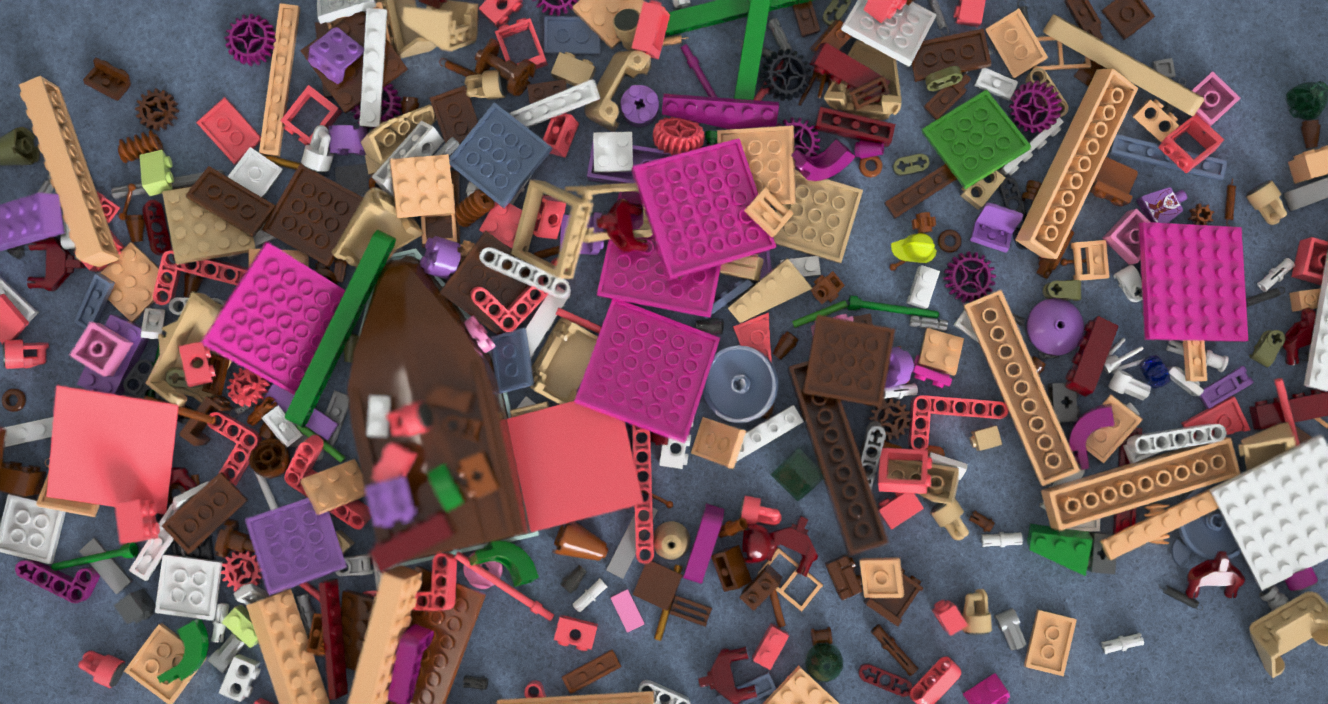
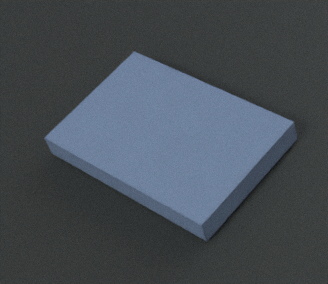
[543,16,601,55]
[490,328,534,393]

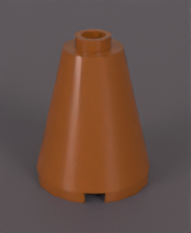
[552,521,608,561]

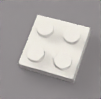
[593,132,633,173]
[228,147,283,198]

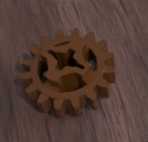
[135,89,179,131]
[868,398,912,440]

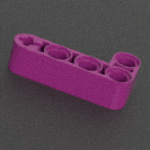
[683,503,725,584]
[15,559,100,603]
[388,624,434,704]

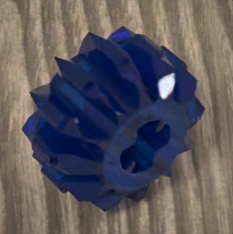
[1140,355,1171,389]

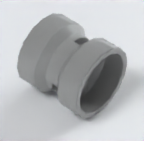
[1258,584,1288,611]

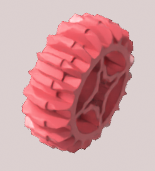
[652,116,705,155]

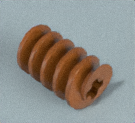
[118,130,164,163]
[455,189,495,227]

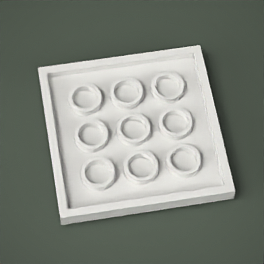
[841,0,937,67]

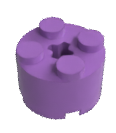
[620,85,659,127]
[329,125,368,156]
[420,236,461,280]
[885,347,914,388]

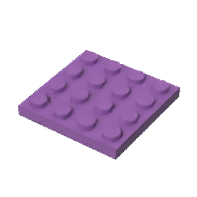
[245,498,347,595]

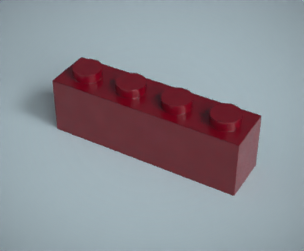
[810,42,891,102]
[814,107,896,147]
[1065,316,1119,397]
[1249,389,1328,429]
[369,511,456,573]

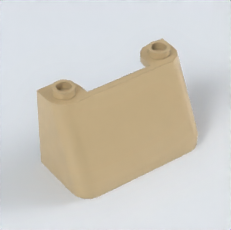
[402,0,478,51]
[585,50,651,132]
[529,318,598,404]
[1238,422,1296,471]
[1250,592,1328,678]

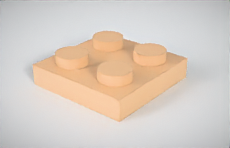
[917,328,964,376]
[860,558,904,598]

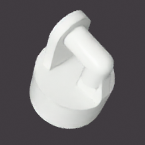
[301,125,334,172]

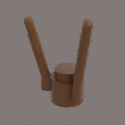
[798,70,832,106]

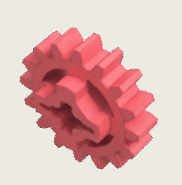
[227,368,270,407]
[221,551,263,591]

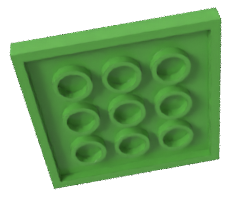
[922,89,1031,189]

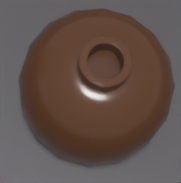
[249,439,290,478]

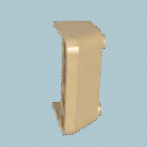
[376,0,437,58]

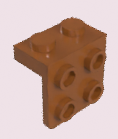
[1089,157,1138,207]

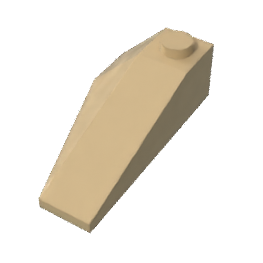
[361,105,437,165]
[878,460,959,505]

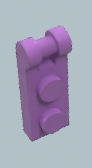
[1199,365,1254,409]

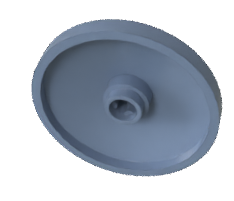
[703,346,778,423]
[1178,482,1241,560]

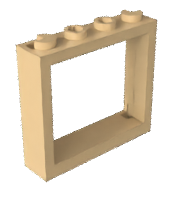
[511,180,593,279]

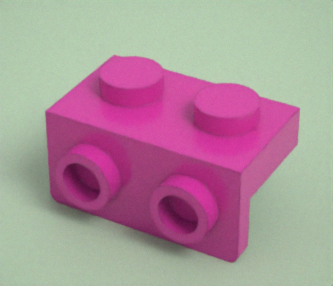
[911,355,952,389]
[963,673,1010,704]

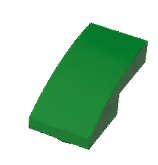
[427,464,464,512]

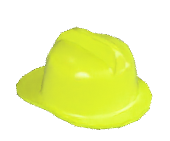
[891,233,937,263]

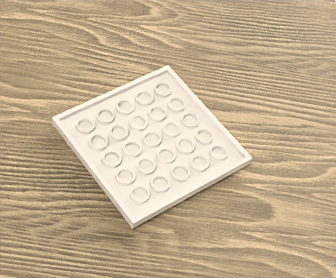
[1210,435,1328,590]

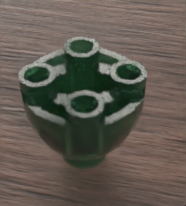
[1286,81,1328,120]
[805,643,844,682]

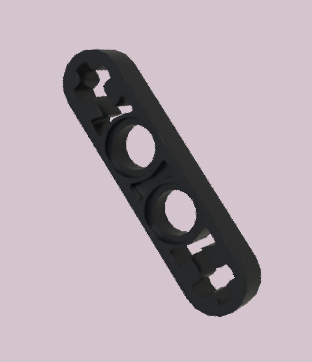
[999,177,1028,250]

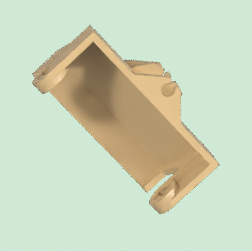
[146,292,232,407]

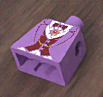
[1136,187,1187,223]

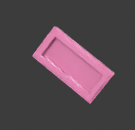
[610,589,645,633]

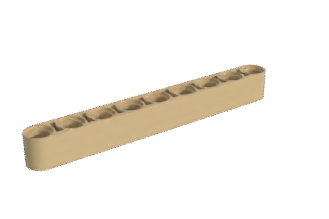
[1043,14,1205,116]

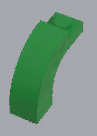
[468,541,539,587]
[157,619,209,684]

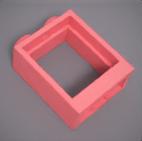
[632,0,670,60]
[495,18,548,69]
[280,85,343,145]
[1158,114,1224,174]
[878,448,932,494]

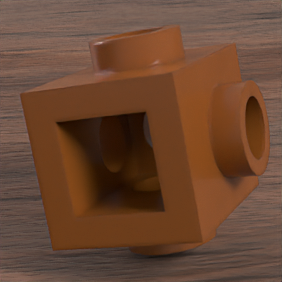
[810,271,845,304]

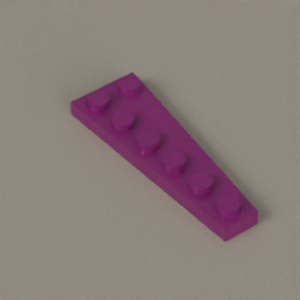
[662,94,779,130]

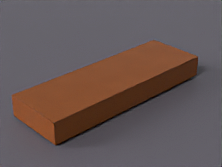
[561,649,622,694]

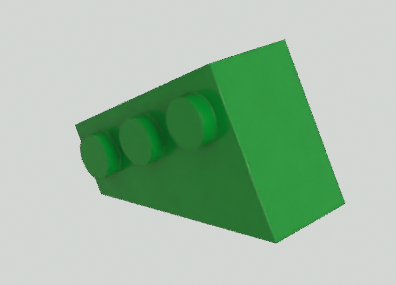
[1027,524,1092,576]

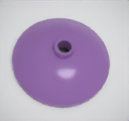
[1026,298,1084,356]

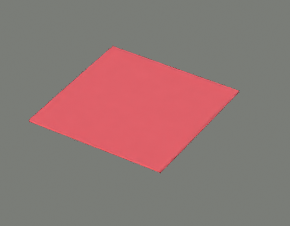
[47,385,179,514]
[507,401,644,532]

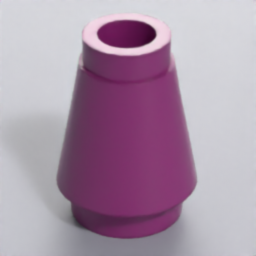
[855,140,884,159]

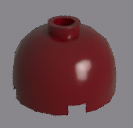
[742,524,774,563]

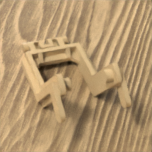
[565,183,653,242]

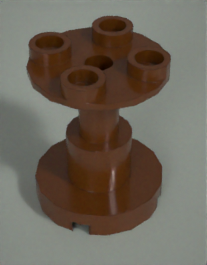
[475,38,536,97]
[215,519,260,569]

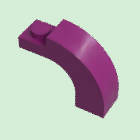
[791,139,856,181]
[1069,404,1115,470]

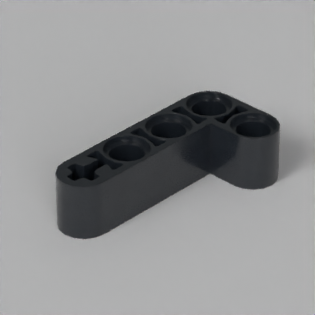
[123,359,195,424]

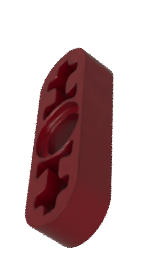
[142,200,171,256]
[858,663,913,697]

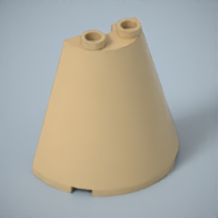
[824,40,902,121]
[332,188,423,267]

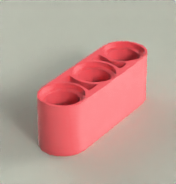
[910,657,961,704]

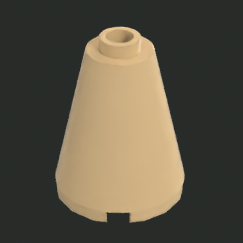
[653,521,691,560]

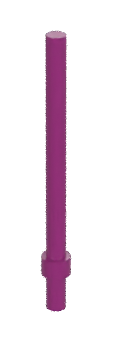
[681,44,730,130]

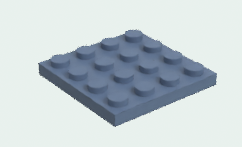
[449,102,553,209]

